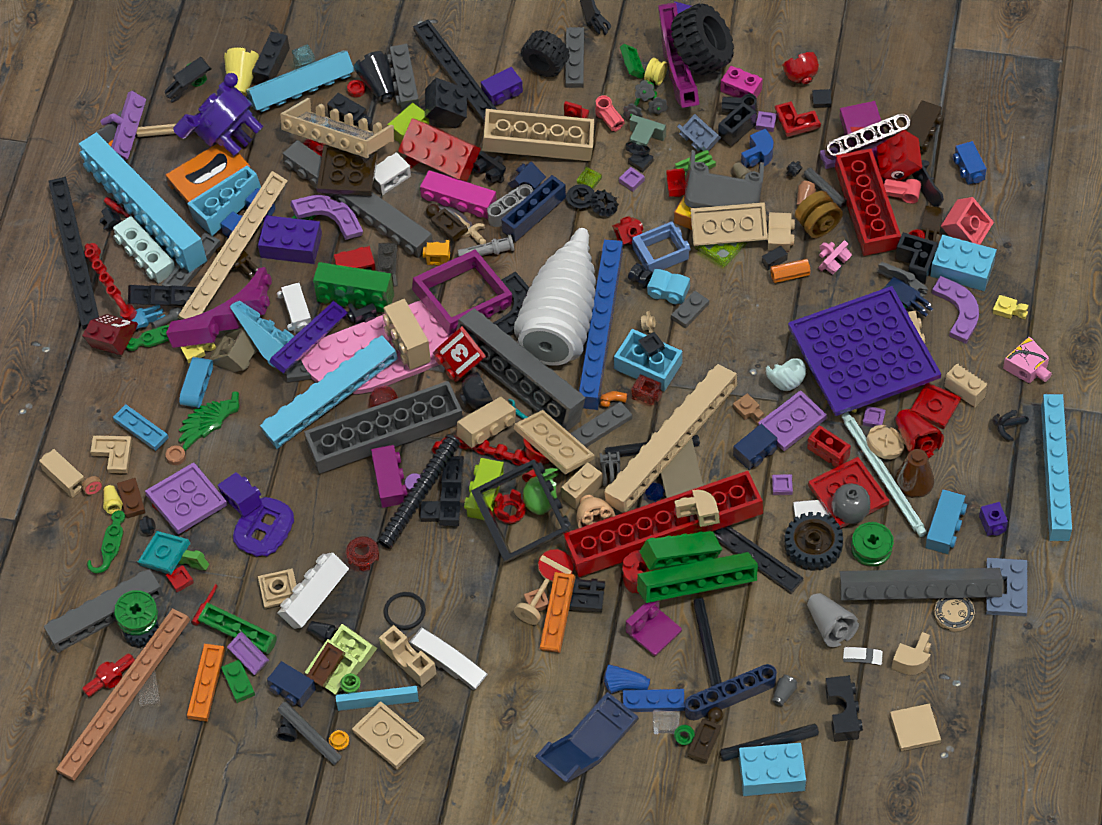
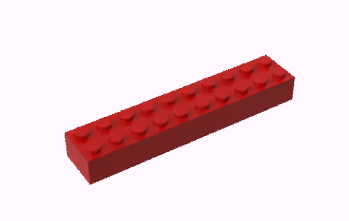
[564,471,763,577]

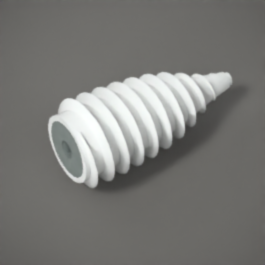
[514,228,596,365]

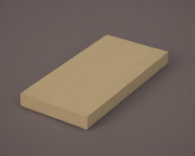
[690,202,768,246]
[514,410,594,474]

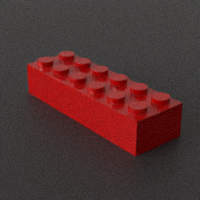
[835,148,901,256]

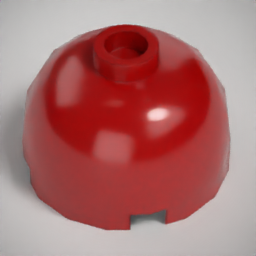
[782,52,819,85]

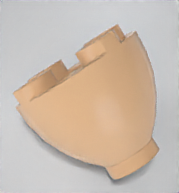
[576,495,615,528]

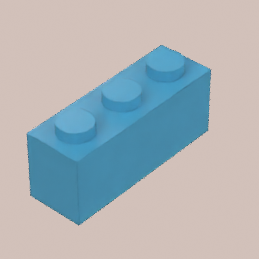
[925,490,968,554]

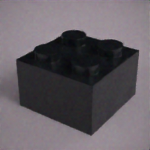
[425,77,467,129]

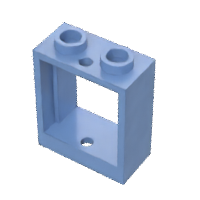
[632,221,690,272]

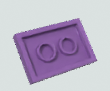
[758,390,827,451]

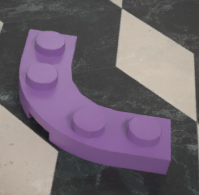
[290,195,363,240]
[932,276,979,344]

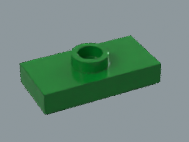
[620,44,645,79]

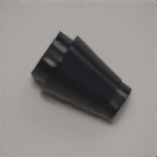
[308,621,338,642]

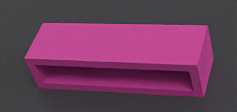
[420,170,497,219]

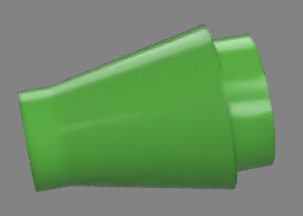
[340,673,361,694]

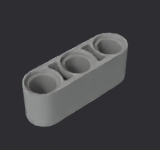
[487,184,533,227]

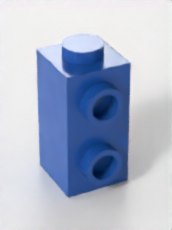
[953,141,986,184]

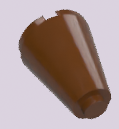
[895,449,934,498]

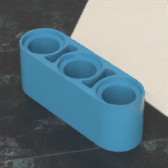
[179,357,213,408]

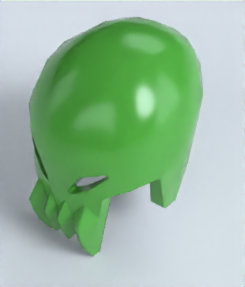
[523,468,558,515]

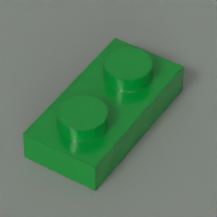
[221,660,255,703]

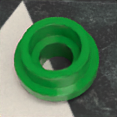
[674,725,695,745]

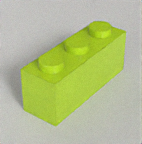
[464,458,504,520]

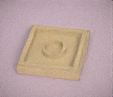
[890,704,941,751]

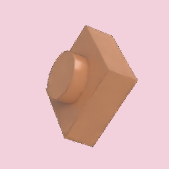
[524,589,549,611]

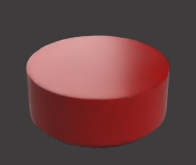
[347,80,365,98]

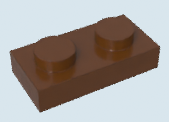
[117,478,146,518]
[307,642,346,688]

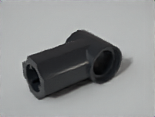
[722,94,758,115]

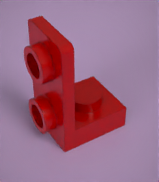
[564,101,589,118]

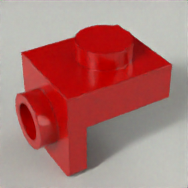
[666,168,686,197]

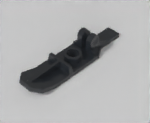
[912,160,944,207]

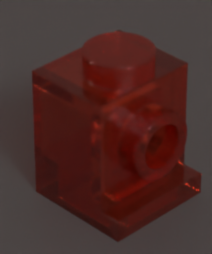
[632,374,663,405]

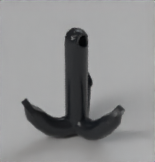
[992,410,1029,441]

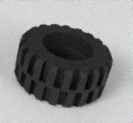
[671,3,734,75]

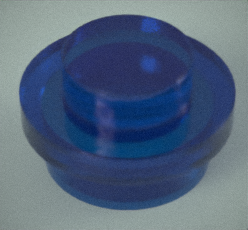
[645,483,664,502]

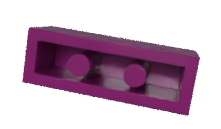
[371,445,407,508]

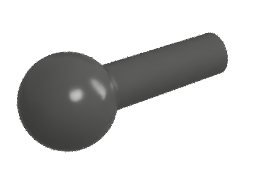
[151,307,182,329]

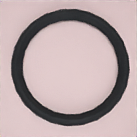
[384,592,426,630]

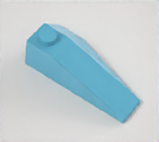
[230,301,294,367]

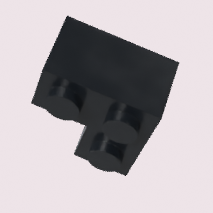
[896,232,939,284]

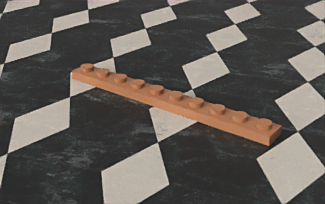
[56,608,190,781]

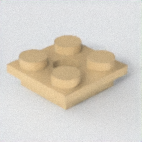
[258,568,296,608]

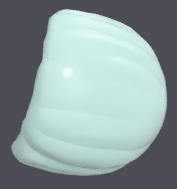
[766,358,806,391]

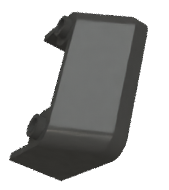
[684,150,764,208]

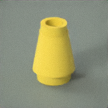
[103,485,123,514]

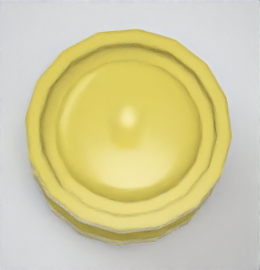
[644,58,668,86]

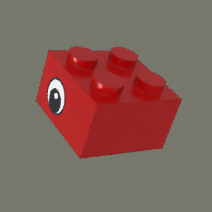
[877,130,922,181]

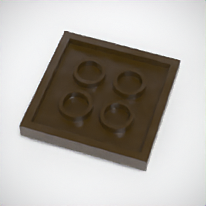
[317,145,378,196]

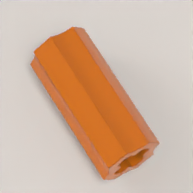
[770,259,811,283]

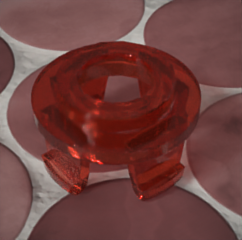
[346,536,379,571]

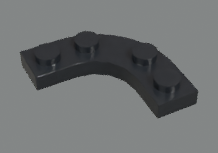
[493,271,529,336]

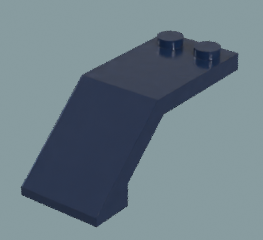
[535,692,639,783]

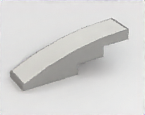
[409,627,488,691]

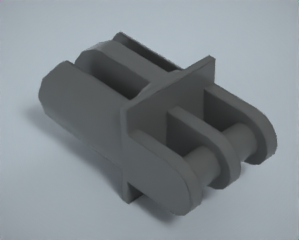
[599,451,621,486]

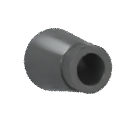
[772,674,798,706]

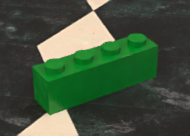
[640,531,723,570]

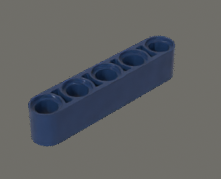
[685,664,777,721]

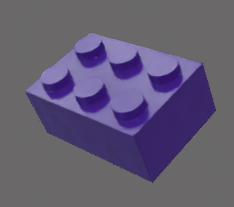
[258,215,322,264]

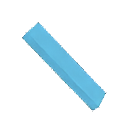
[336,686,419,711]

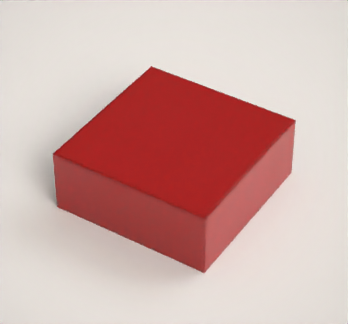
[166,565,194,593]

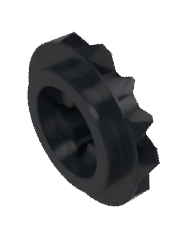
[566,184,595,210]
[590,189,619,217]

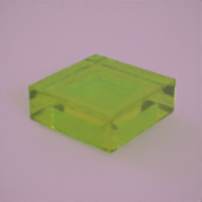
[577,167,602,189]

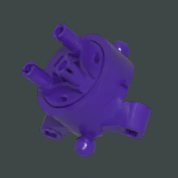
[173,73,263,157]

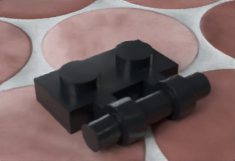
[569,577,605,613]

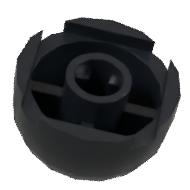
[460,371,493,410]

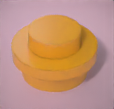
[329,730,349,751]

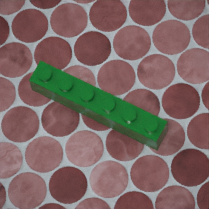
[637,552,758,603]

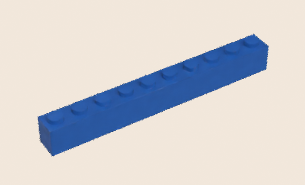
[579,239,623,410]

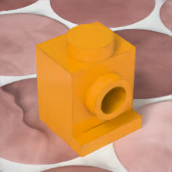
[423,240,451,266]

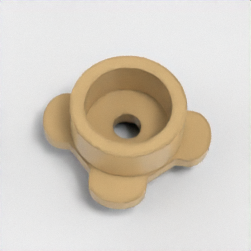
[641,311,656,334]

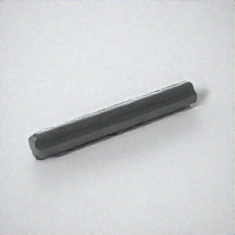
[277,702,342,765]

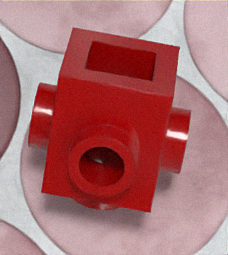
[612,216,643,245]

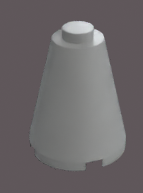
[807,593,859,647]

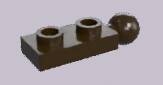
[426,204,468,242]
[687,707,724,764]

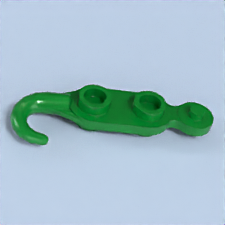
[126,325,169,351]
[87,510,125,574]

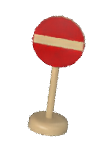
[514,549,573,625]

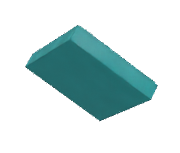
[138,531,190,574]

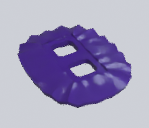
[233,497,294,557]

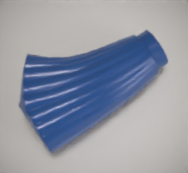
[604,664,650,694]

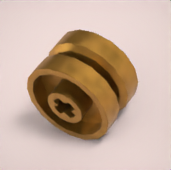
[795,191,843,238]

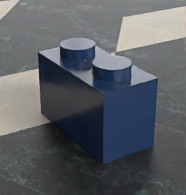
[733,423,778,470]
[267,661,316,708]

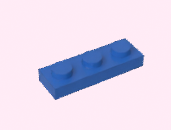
[623,689,685,712]

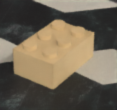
[382,299,431,370]

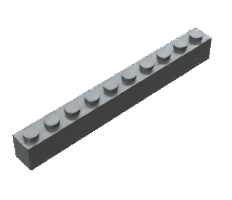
[282,140,433,258]

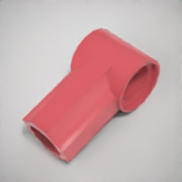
[595,95,625,132]
[884,179,921,204]

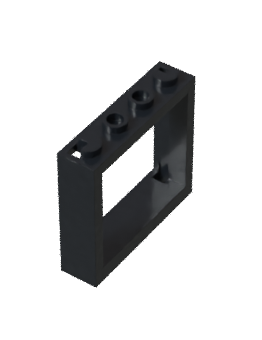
[471,459,571,563]

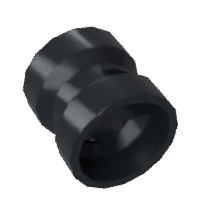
[628,263,653,288]
[276,715,297,742]

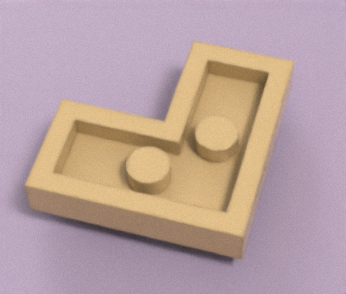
[91,436,132,473]

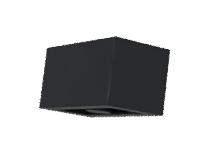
[761,246,788,270]

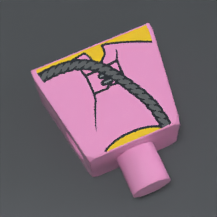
[1003,337,1052,383]

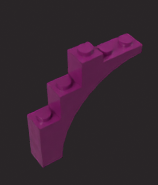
[658,2,699,108]
[166,267,272,348]

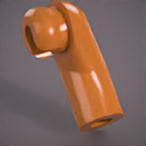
[600,391,628,407]

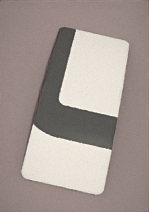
[843,647,882,665]

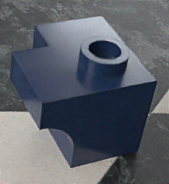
[508,161,546,190]

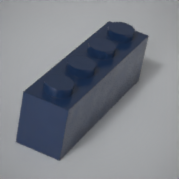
[501,175,566,242]

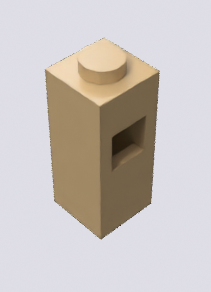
[39,449,85,498]

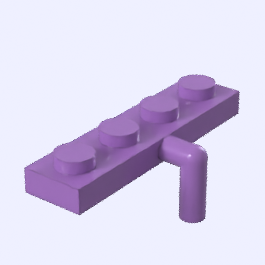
[101,91,146,161]

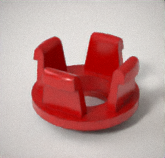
[494,489,526,524]

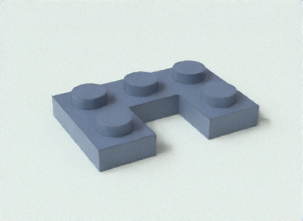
[986,558,1027,617]

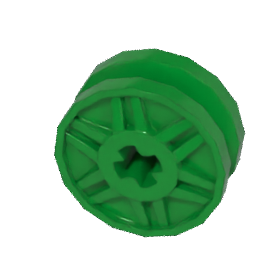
[851,522,894,566]
[115,590,158,635]

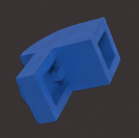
[741,128,774,168]

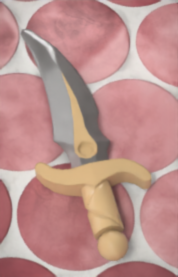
[439,206,486,244]

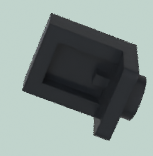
[347,303,377,325]

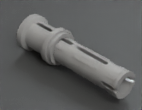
[457,235,515,256]

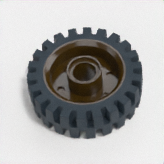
[784,512,843,571]

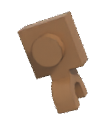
[733,393,764,425]

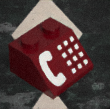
[82,314,138,356]

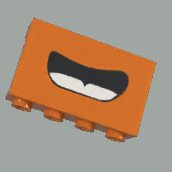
[166,143,250,203]

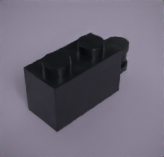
[327,93,373,131]

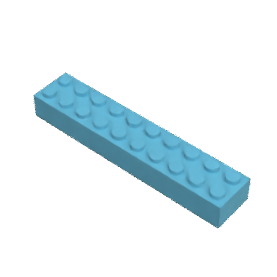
[79,132,207,273]

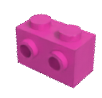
[721,66,763,98]

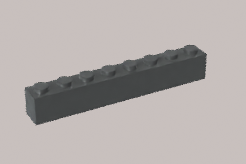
[839,568,1003,600]

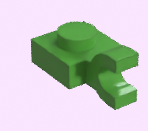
[178,550,210,571]

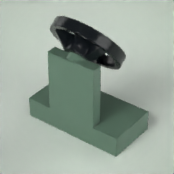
[625,115,666,155]

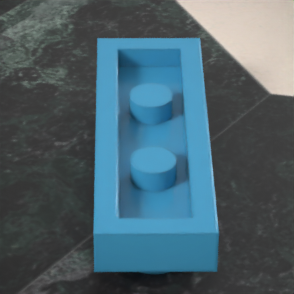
[113,404,169,451]

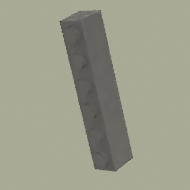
[44,569,163,653]

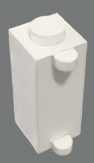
[277,283,311,333]

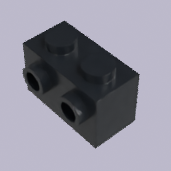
[718,102,756,146]

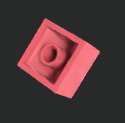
[941,197,994,245]

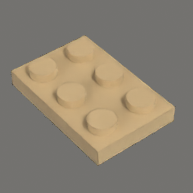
[352,701,425,769]

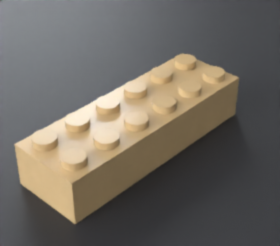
[482,109,594,161]

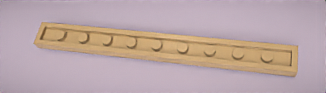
[178,171,288,320]

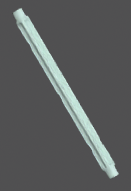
[842,412,927,537]

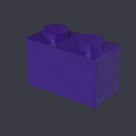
[481,67,523,106]
[218,472,262,517]

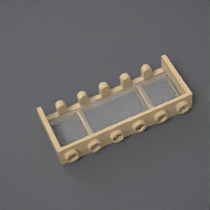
[281,98,394,158]

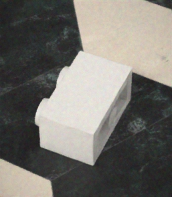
[373,152,411,195]

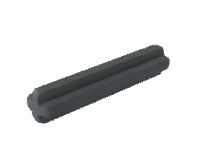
[804,168,846,208]

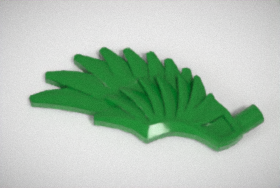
[178,391,240,451]

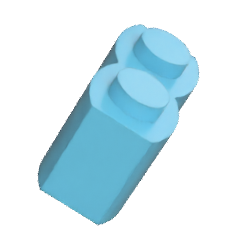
[647,269,690,304]

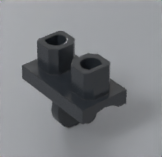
[473,151,506,183]

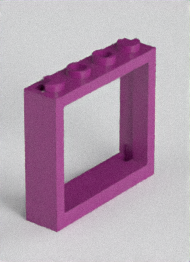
[412,249,513,335]

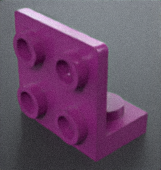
[626,601,682,656]

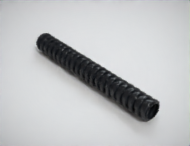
[377,435,461,549]

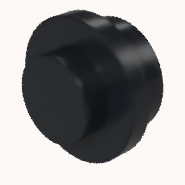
[786,161,803,178]
[139,515,156,535]

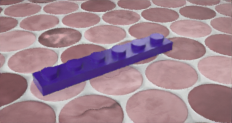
[269,301,347,373]

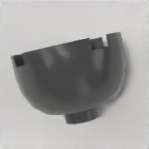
[831,483,871,524]

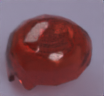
[368,385,398,408]

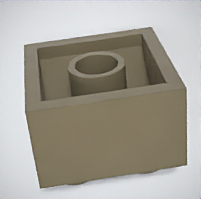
[209,327,258,372]

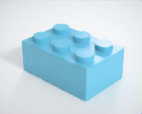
[930,235,997,291]
[614,329,682,392]
[739,743,806,796]

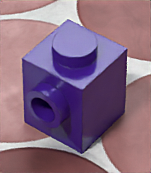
[979,502,1008,536]

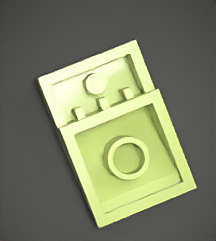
[305,624,377,695]

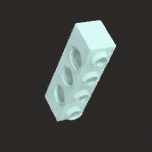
[113,216,175,284]

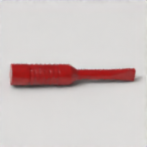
[104,197,136,221]
[191,584,218,626]

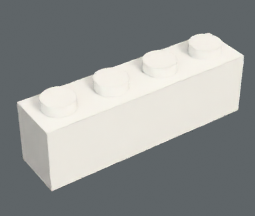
[278,553,349,629]

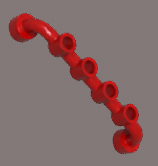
[84,243,137,320]
[432,436,536,482]

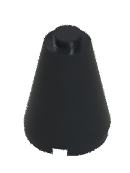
[354,51,395,103]

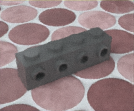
[387,44,419,111]

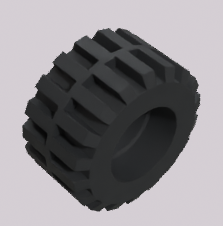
[520,30,570,77]

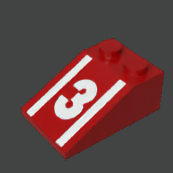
[433,326,486,382]

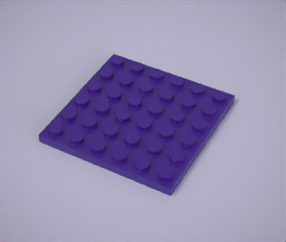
[788,286,941,416]

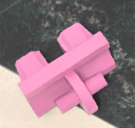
[818,240,852,275]

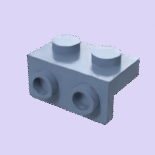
[677,114,721,151]

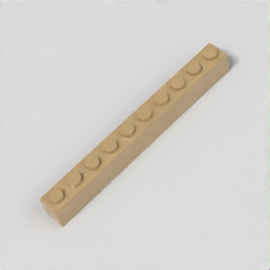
[604,364,737,513]

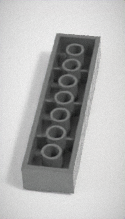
[456,308,586,431]
[304,381,463,474]

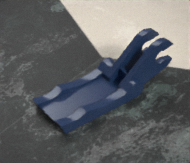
[883,277,933,317]

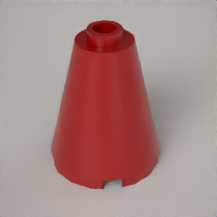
[895,409,944,458]

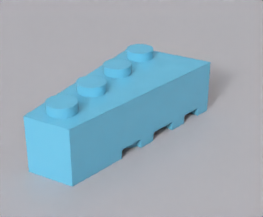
[187,166,261,236]

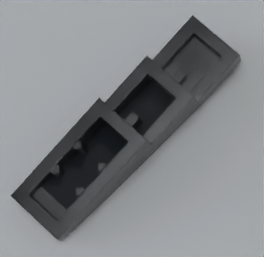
[128,285,196,306]
[439,456,464,526]

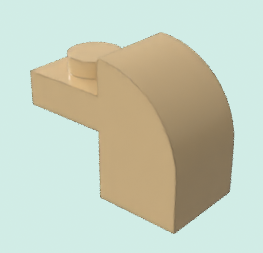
[675,490,720,527]
[892,632,932,675]

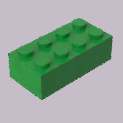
[313,262,394,312]

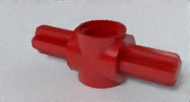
[82,654,135,697]

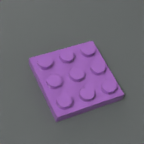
[145,463,227,534]

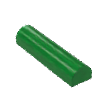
[198,602,277,654]

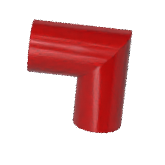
[774,101,821,137]

